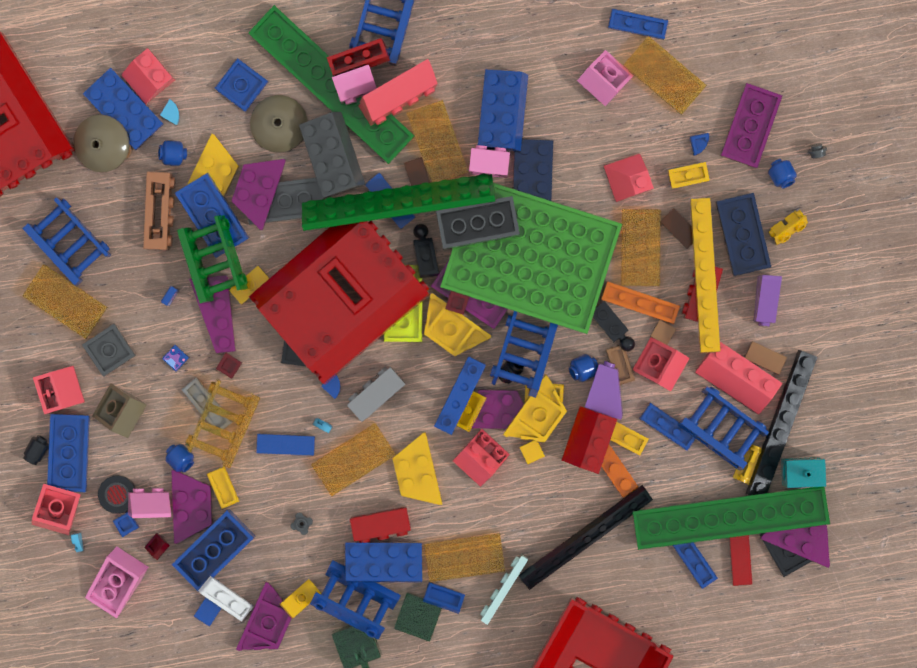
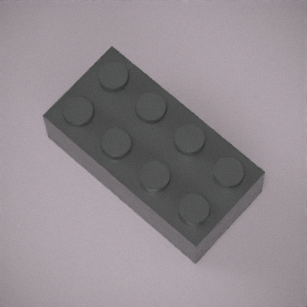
[299,112,366,198]
[436,196,520,250]

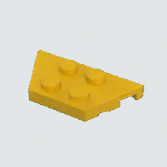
[186,134,239,197]
[424,293,491,356]
[503,374,567,442]
[392,432,442,505]

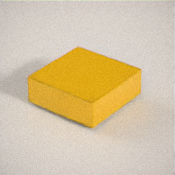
[519,440,545,464]

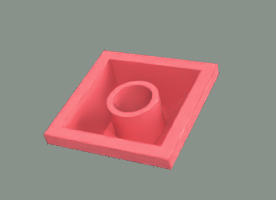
[603,154,654,202]

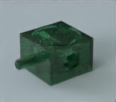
[331,618,382,668]

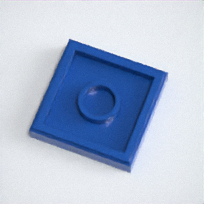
[214,58,268,112]

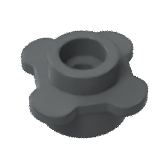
[291,513,313,535]

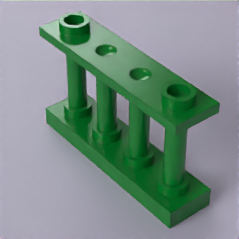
[177,215,248,304]

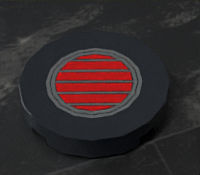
[98,475,135,514]

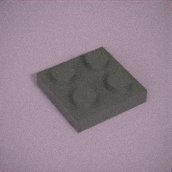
[82,324,136,377]

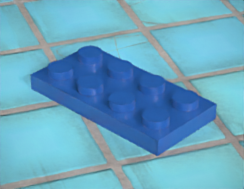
[83,68,164,150]
[175,173,249,258]
[47,414,90,492]
[345,543,422,582]

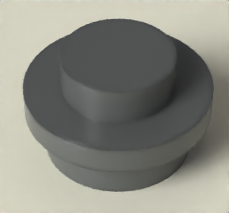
[808,144,827,159]

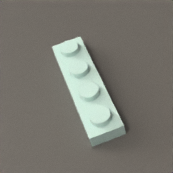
[480,554,528,625]

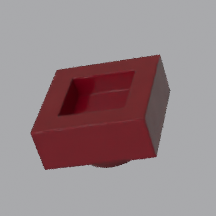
[445,291,469,315]
[216,352,243,379]
[144,533,170,560]

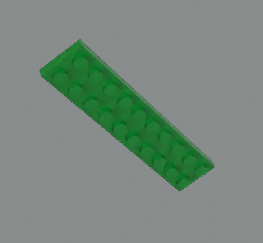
[248,5,415,164]
[302,174,495,231]
[633,487,830,550]

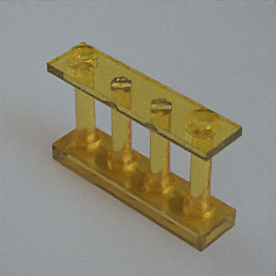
[185,379,260,468]

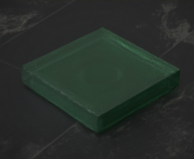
[394,592,442,642]

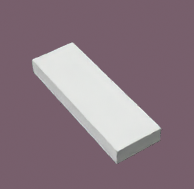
[198,576,254,622]

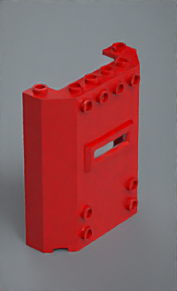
[0,31,75,197]
[249,221,430,384]
[532,597,674,668]

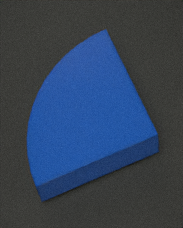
[690,133,709,156]
[321,375,340,399]

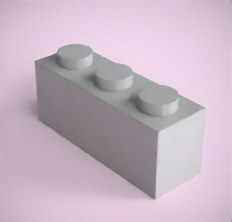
[347,367,406,422]

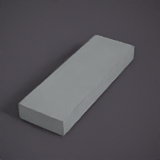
[182,378,233,434]

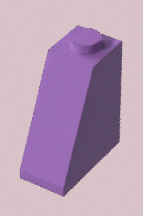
[754,275,782,327]
[585,361,623,420]

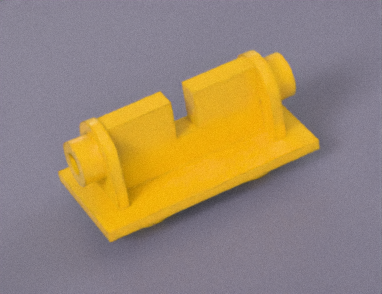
[768,210,808,245]
[732,445,762,485]

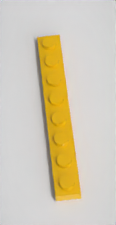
[690,198,720,353]

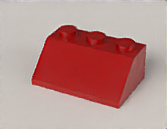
[561,406,617,474]

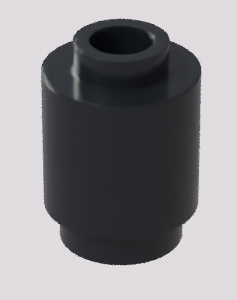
[499,361,524,384]
[23,435,49,465]

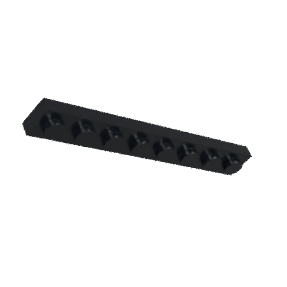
[745,350,817,496]
[518,485,653,590]

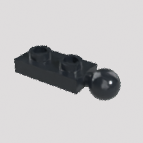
[413,224,439,278]
[593,301,635,352]

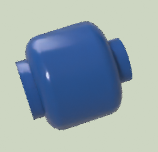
[158,140,187,166]
[768,159,797,189]
[569,354,598,382]
[165,444,194,472]

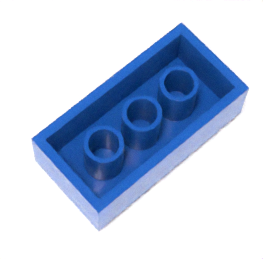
[478,69,528,151]
[172,509,256,592]

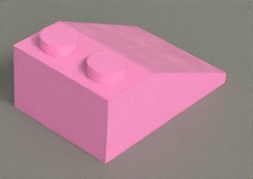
[85,547,149,618]

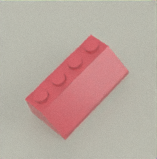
[358,59,438,126]
[695,342,783,415]

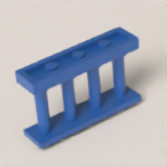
[349,0,414,66]
[22,197,111,286]
[490,311,558,398]
[434,356,486,435]
[678,386,769,471]
[310,560,401,639]

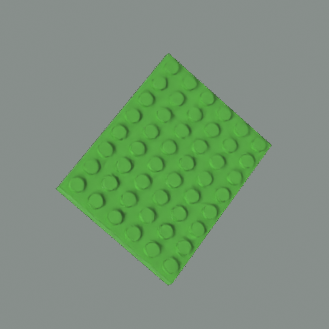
[440,183,622,334]

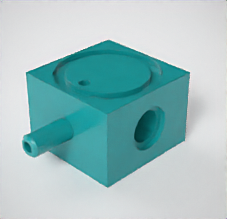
[781,457,826,488]

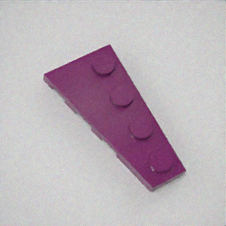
[189,275,236,353]

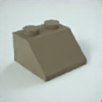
[92,384,147,438]

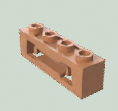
[143,172,175,250]

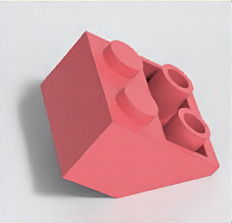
[33,366,85,414]
[453,429,510,487]

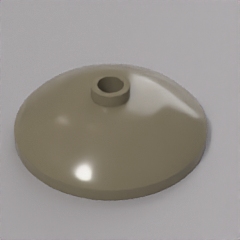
[250,95,308,153]
[73,115,130,172]

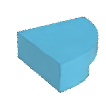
[160,99,180,125]
[313,418,333,433]
[71,532,84,552]

